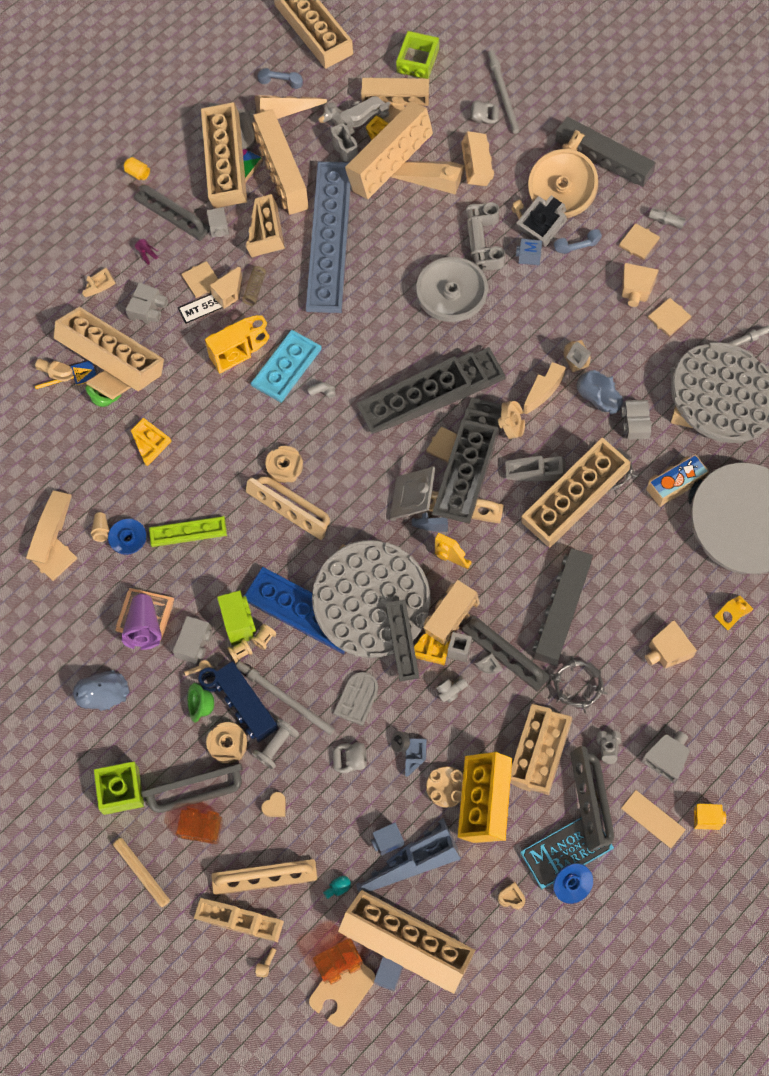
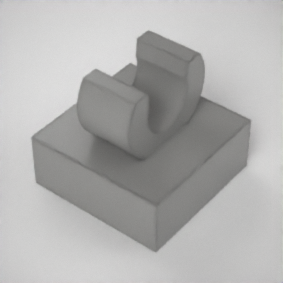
[566,342,591,369]

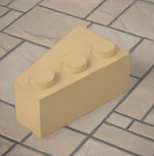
[246,194,285,257]
[423,580,480,645]

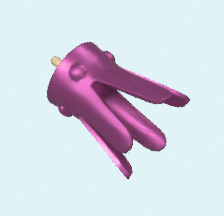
[135,239,159,265]

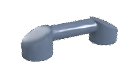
[257,68,303,89]
[554,229,602,254]

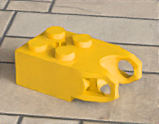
[204,315,270,374]

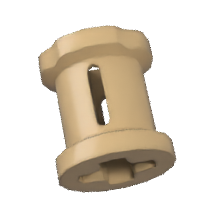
[251,624,276,650]
[227,639,253,663]

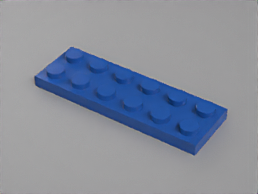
[244,567,345,655]

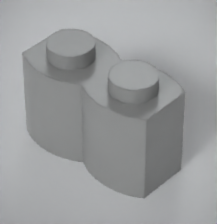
[331,123,358,162]
[621,400,651,439]

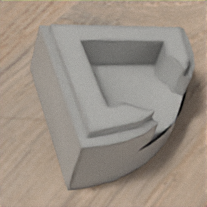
[475,653,503,674]

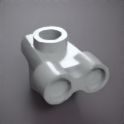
[435,675,469,703]
[596,731,621,764]

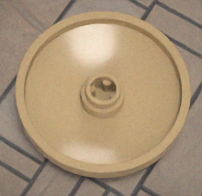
[528,149,598,218]

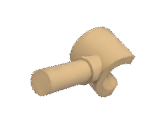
[512,200,524,219]
[184,660,213,676]
[255,948,276,978]

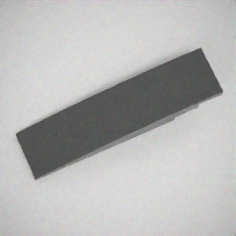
[356,347,506,434]
[432,398,502,524]

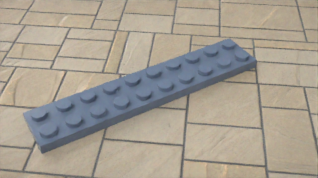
[306,162,351,313]

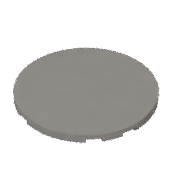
[671,342,769,443]
[690,463,769,575]
[312,540,431,658]

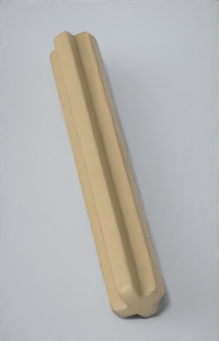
[113,838,170,907]

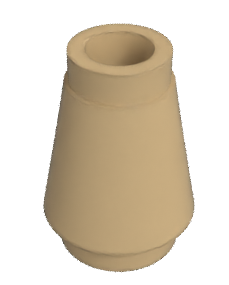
[91,512,109,542]

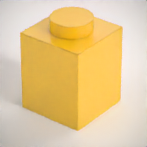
[694,804,726,830]

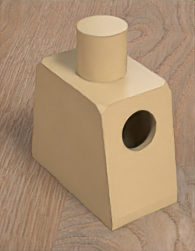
[622,263,659,307]
[645,620,697,668]

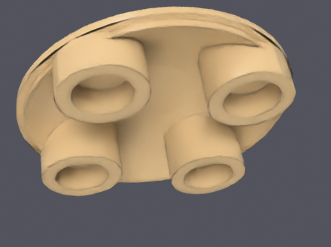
[426,766,463,808]

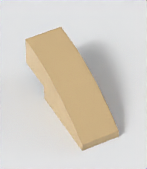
[523,362,566,414]

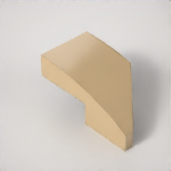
[82,268,116,297]

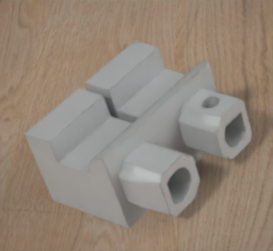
[126,283,168,325]

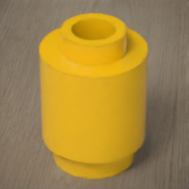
[124,157,150,180]

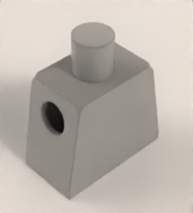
[642,731,690,784]

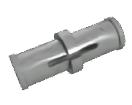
[649,207,686,229]

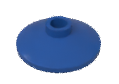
[108,519,146,555]
[553,863,593,904]

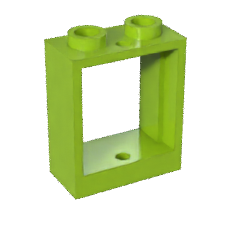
[396,31,439,79]

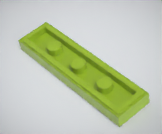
[149,516,227,547]

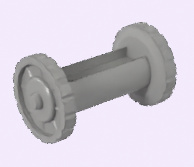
[252,718,299,769]

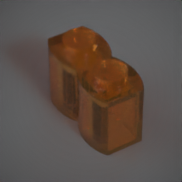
[176,808,223,844]
[312,938,363,985]

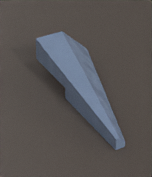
[356,818,461,893]

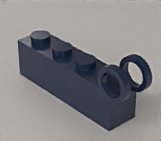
[198,661,278,743]

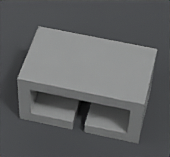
[173,616,213,665]

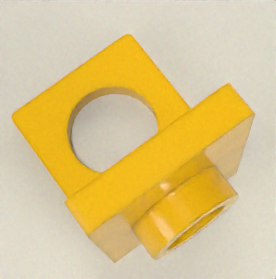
[714,595,753,630]

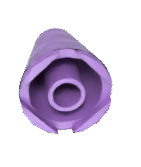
[122,593,162,650]

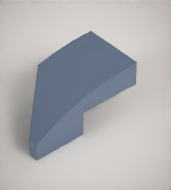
[412,513,448,532]
[405,739,427,777]

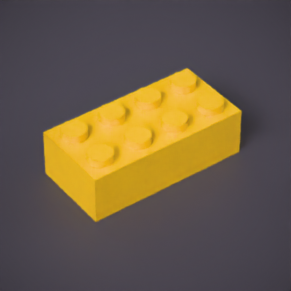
[457,752,512,843]

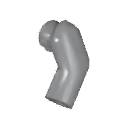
[308,382,336,398]

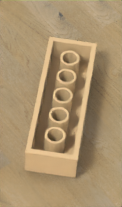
[274,0,353,69]
[345,101,433,199]
[201,102,247,208]
[252,109,309,215]
[54,307,164,391]
[521,437,631,548]
[338,890,476,994]

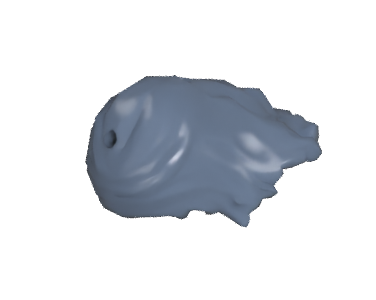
[576,370,623,414]
[73,670,130,711]

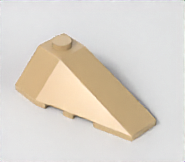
[255,95,327,119]
[391,161,465,194]

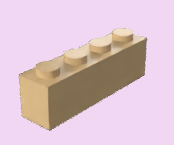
[361,78,429,106]

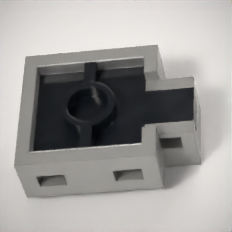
[516,195,567,247]

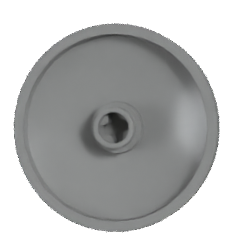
[416,257,488,322]

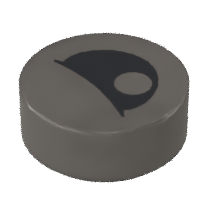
[391,731,410,752]

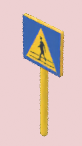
[35,361,96,389]

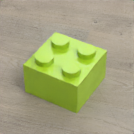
[217,590,256,645]
[94,761,144,815]

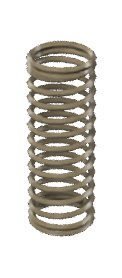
[242,266,266,306]

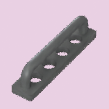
[134,184,210,241]
[462,616,550,692]
[570,746,614,851]
[141,762,243,813]

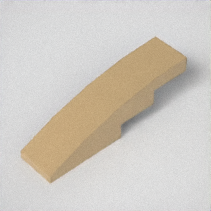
[26,490,72,564]
[194,898,284,943]

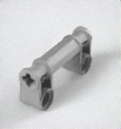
[465,202,505,271]

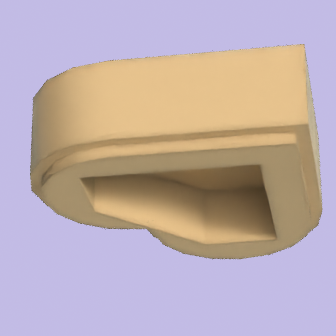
[261,792,286,817]
[498,882,525,910]

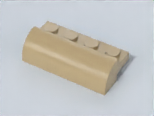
[510,704,572,795]

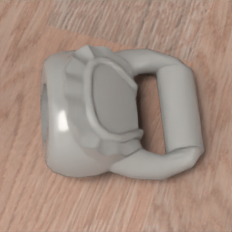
[470,101,499,124]
[333,743,367,773]

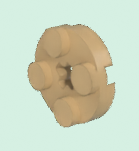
[498,401,525,439]
[265,446,303,483]
[206,722,248,764]

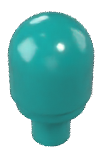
[323,875,351,899]

